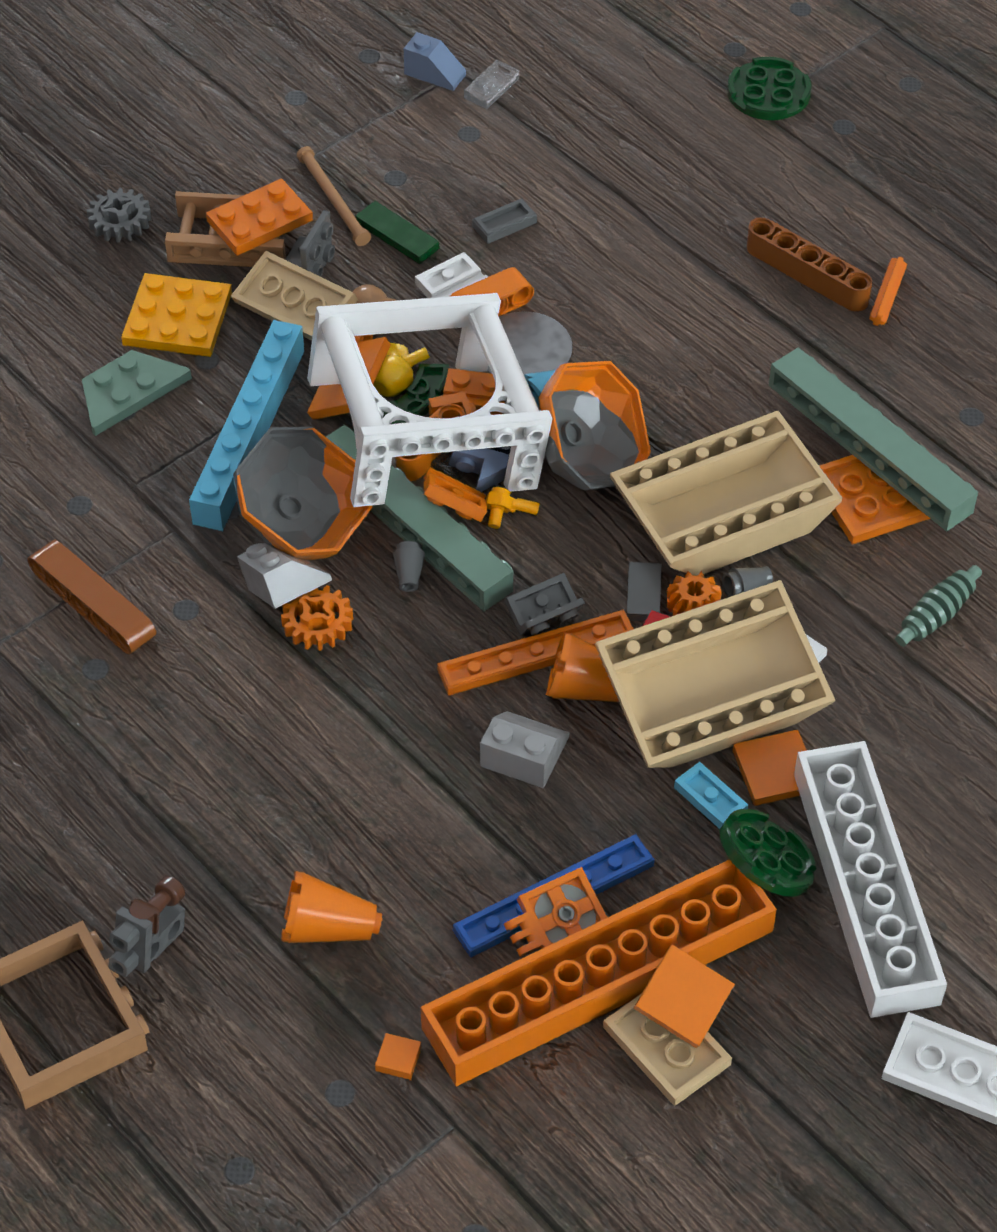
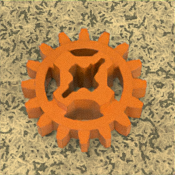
[281,585,353,651]

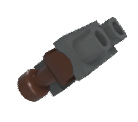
[108,876,185,977]

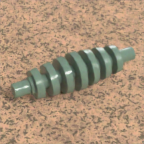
[895,565,982,647]

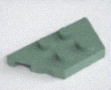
[82,350,192,436]

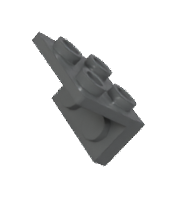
[285,210,335,277]

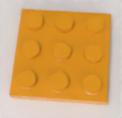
[121,273,232,357]

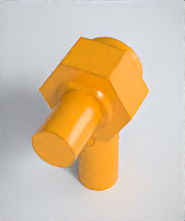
[486,487,539,529]

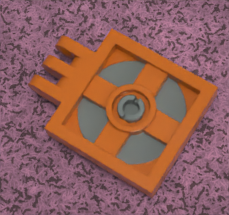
[503,867,608,957]

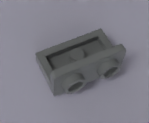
[504,573,585,636]

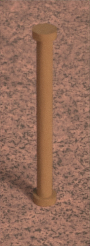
[297,146,371,246]

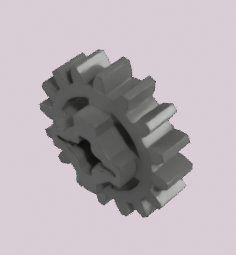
[87,188,152,242]

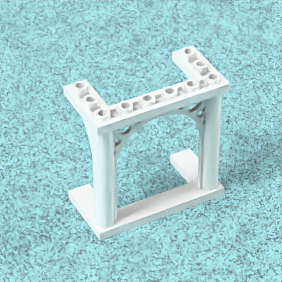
[307,293,552,507]

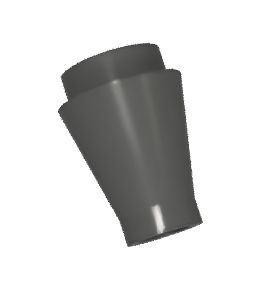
[393,541,425,592]
[722,566,773,597]

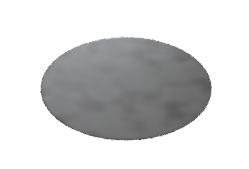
[488,311,572,374]

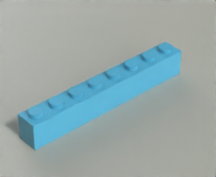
[189,320,304,531]

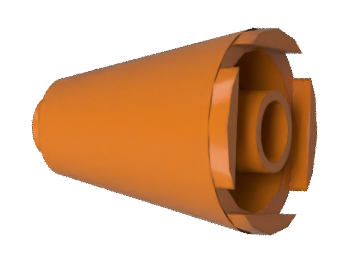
[546,633,619,702]
[281,871,382,943]

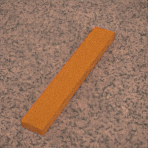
[437,610,633,696]

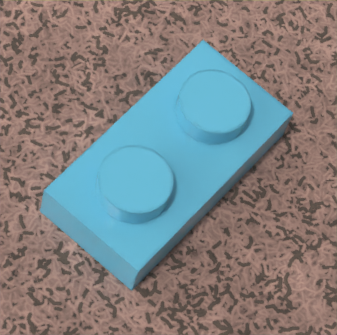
[674,761,748,829]

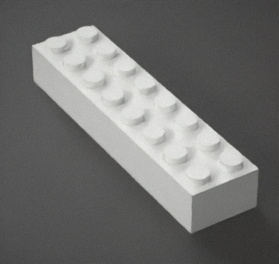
[794,741,947,1018]

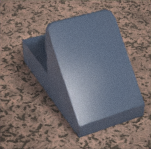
[449,448,509,492]

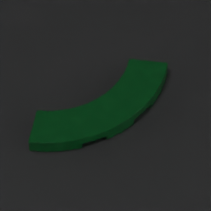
[353,364,449,432]

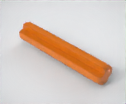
[869,257,907,326]

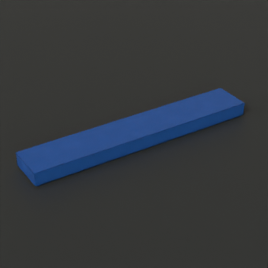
[453,834,655,958]

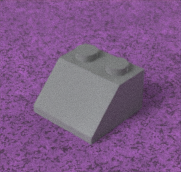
[237,543,332,609]
[480,711,569,788]

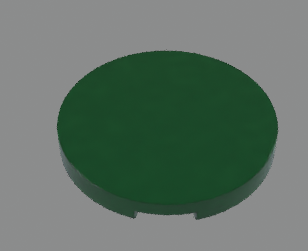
[727,57,812,120]
[720,809,817,897]

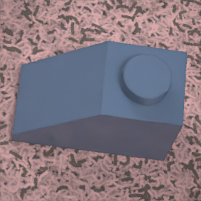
[403,32,466,91]

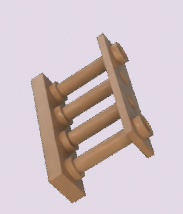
[165,191,286,267]

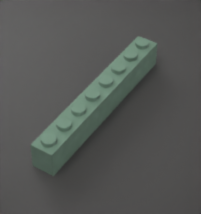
[768,347,978,532]
[326,425,514,612]

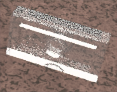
[464,60,519,109]

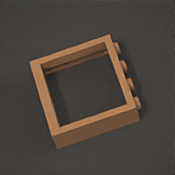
[0,920,150,1110]

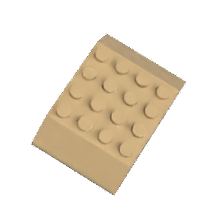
[610,410,842,576]
[595,580,835,768]

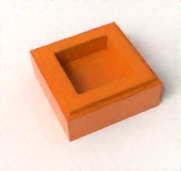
[375,1033,422,1080]

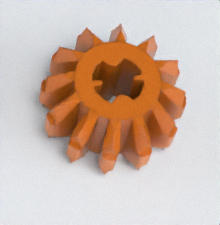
[667,571,722,616]

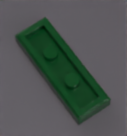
[355,201,440,264]

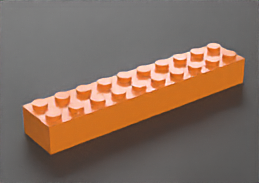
[421,859,777,1087]

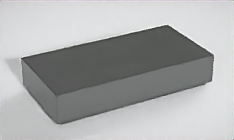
[472,198,537,244]
[627,562,662,621]

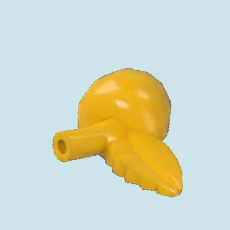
[373,343,430,397]

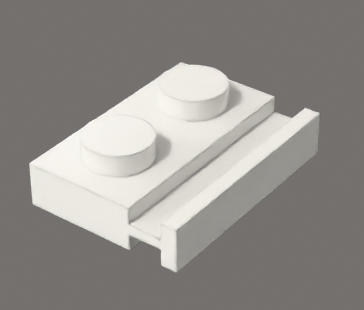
[415,252,488,298]

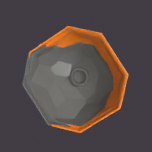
[538,361,651,490]
[233,427,372,560]

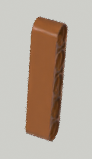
[746,217,872,312]
[27,539,156,655]

